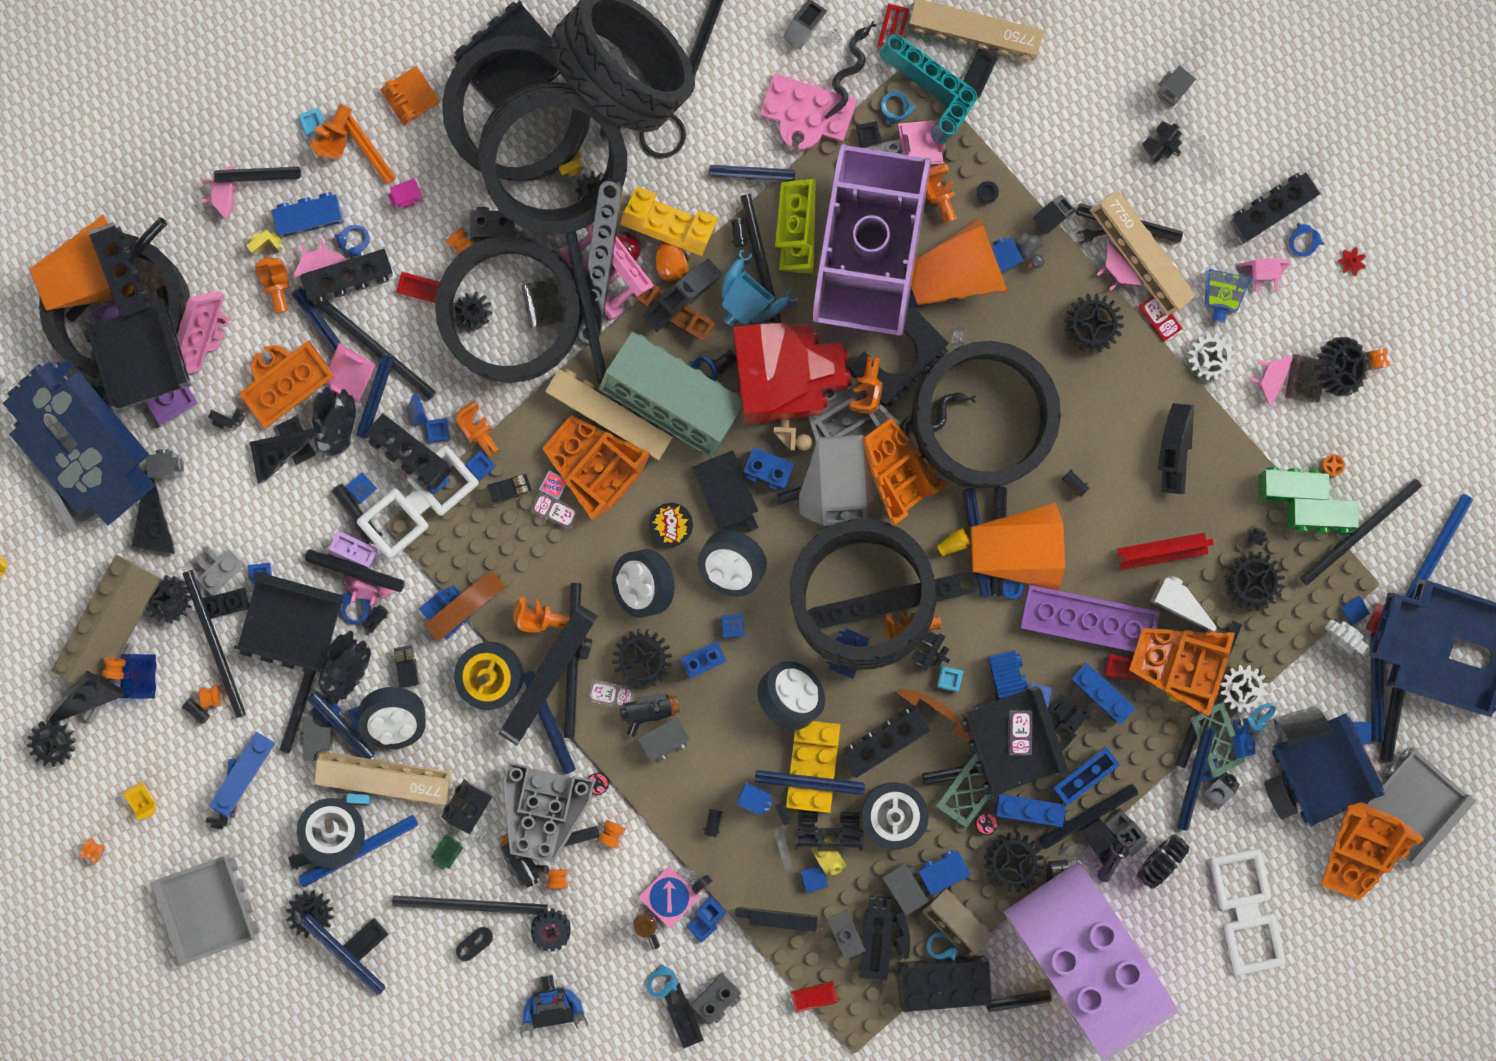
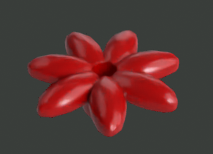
[1338,247,1366,276]

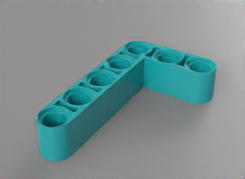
[879,34,977,144]

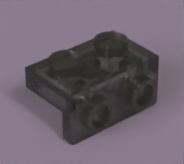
[521,278,563,328]
[1285,354,1322,403]

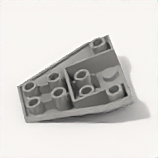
[799,435,886,526]
[503,762,595,863]

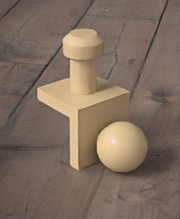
[773,419,812,452]

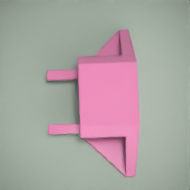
[201,166,236,219]
[294,238,345,278]
[1097,243,1144,291]
[1237,258,1291,292]
[1250,355,1293,405]
[343,575,395,606]

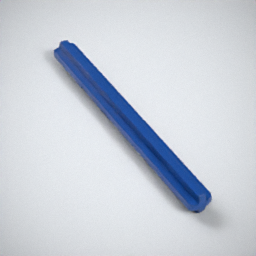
[1405,494,1473,598]
[298,815,418,887]

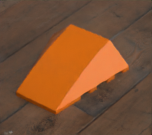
[29,214,133,310]
[911,218,1008,305]
[542,415,650,521]
[862,418,947,526]
[970,503,1065,591]
[1129,628,1235,717]
[1321,802,1424,901]

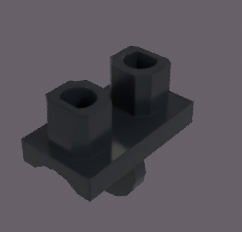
[1143,121,1182,164]
[911,631,950,671]

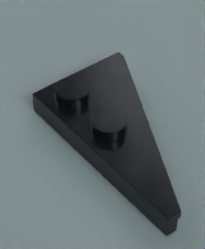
[250,428,318,483]
[132,470,175,554]
[46,671,124,723]

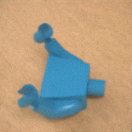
[721,249,798,327]

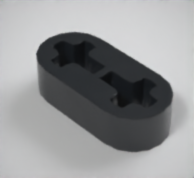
[456,926,494,961]

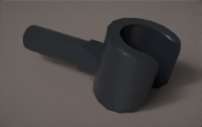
[1077,229,1107,244]

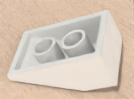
[1149,575,1217,632]

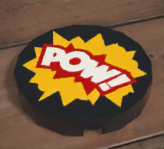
[649,502,693,547]

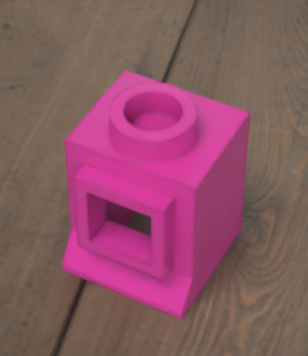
[388,178,424,209]

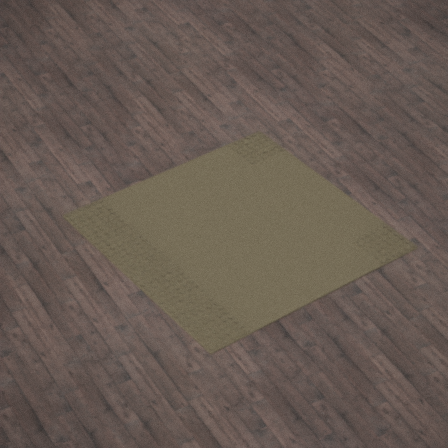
[386,71,1379,1053]

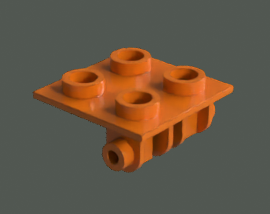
[380,65,440,126]

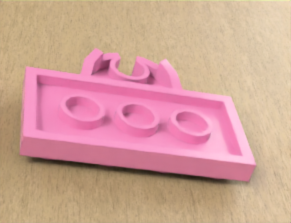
[760,73,858,151]
[177,291,230,374]

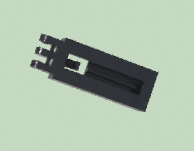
[859,895,893,980]
[735,907,818,932]

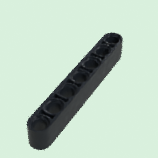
[498,604,598,746]

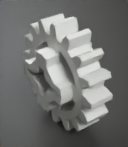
[1187,333,1236,381]
[1325,620,1370,656]
[1219,665,1268,713]

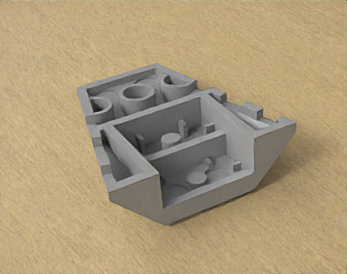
[809,375,901,443]

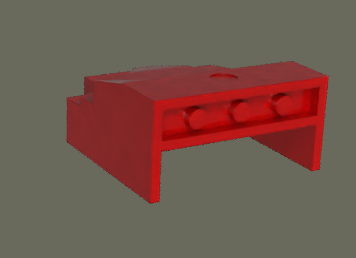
[733,323,851,424]

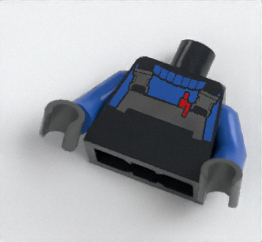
[520,974,589,1038]

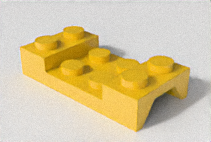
[620,186,718,257]
[786,721,841,813]

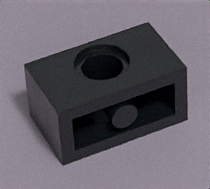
[441,779,493,835]

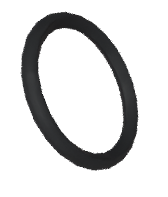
[640,114,686,158]

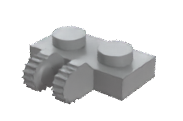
[194,545,245,595]

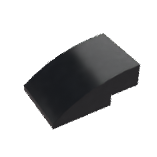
[1272,706,1333,745]

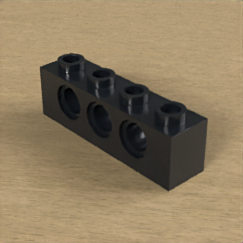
[1229,172,1320,244]
[88,222,149,318]
[300,248,393,305]
[365,413,452,490]
[841,707,931,778]

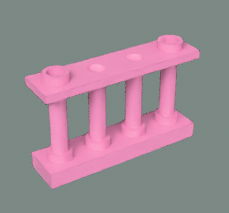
[558,223,654,320]

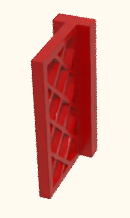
[1117,532,1214,570]

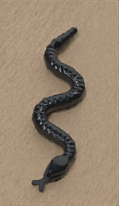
[825,21,877,119]
[900,392,976,438]

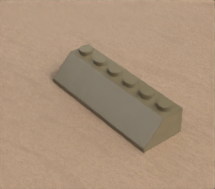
[51,555,162,685]

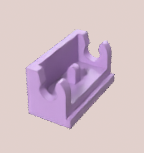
[328,531,378,569]

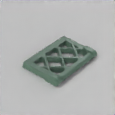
[1190,701,1245,778]
[936,753,990,828]

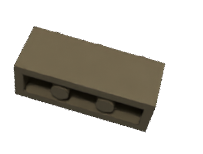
[922,888,993,959]

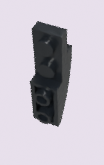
[642,258,723,333]
[1158,403,1194,494]

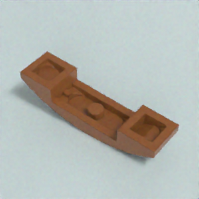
[631,283,716,342]
[424,570,506,642]
[896,689,970,743]

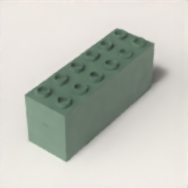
[599,332,743,459]

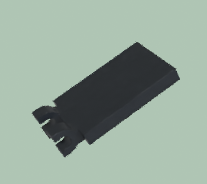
[692,450,759,532]

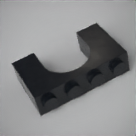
[848,306,949,407]

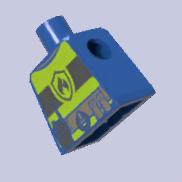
[1205,269,1250,323]

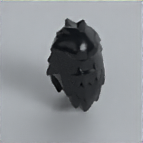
[312,387,356,460]
[319,631,371,704]

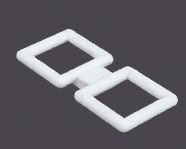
[357,445,479,559]
[1210,849,1286,976]

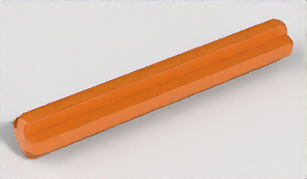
[344,114,396,184]

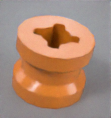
[1366,348,1391,370]
[1319,454,1345,478]
[101,657,126,679]
[199,685,221,709]
[79,837,106,865]
[546,869,568,888]

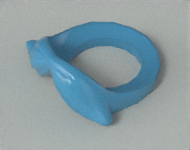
[881,91,916,124]
[1247,703,1276,732]
[927,932,959,961]
[647,964,679,998]

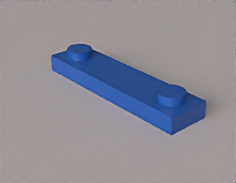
[209,732,275,818]

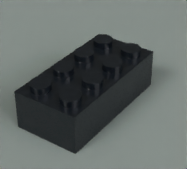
[897,955,992,1012]

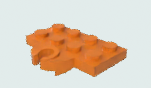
[239,341,335,429]

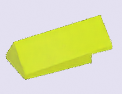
[775,179,816,274]

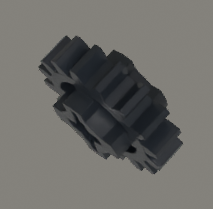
[146,575,192,624]
[27,718,77,767]
[286,890,335,938]

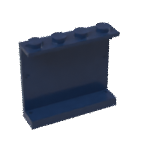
[1272,712,1386,827]

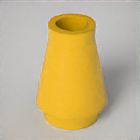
[937,528,971,557]

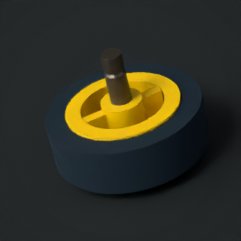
[454,642,523,710]

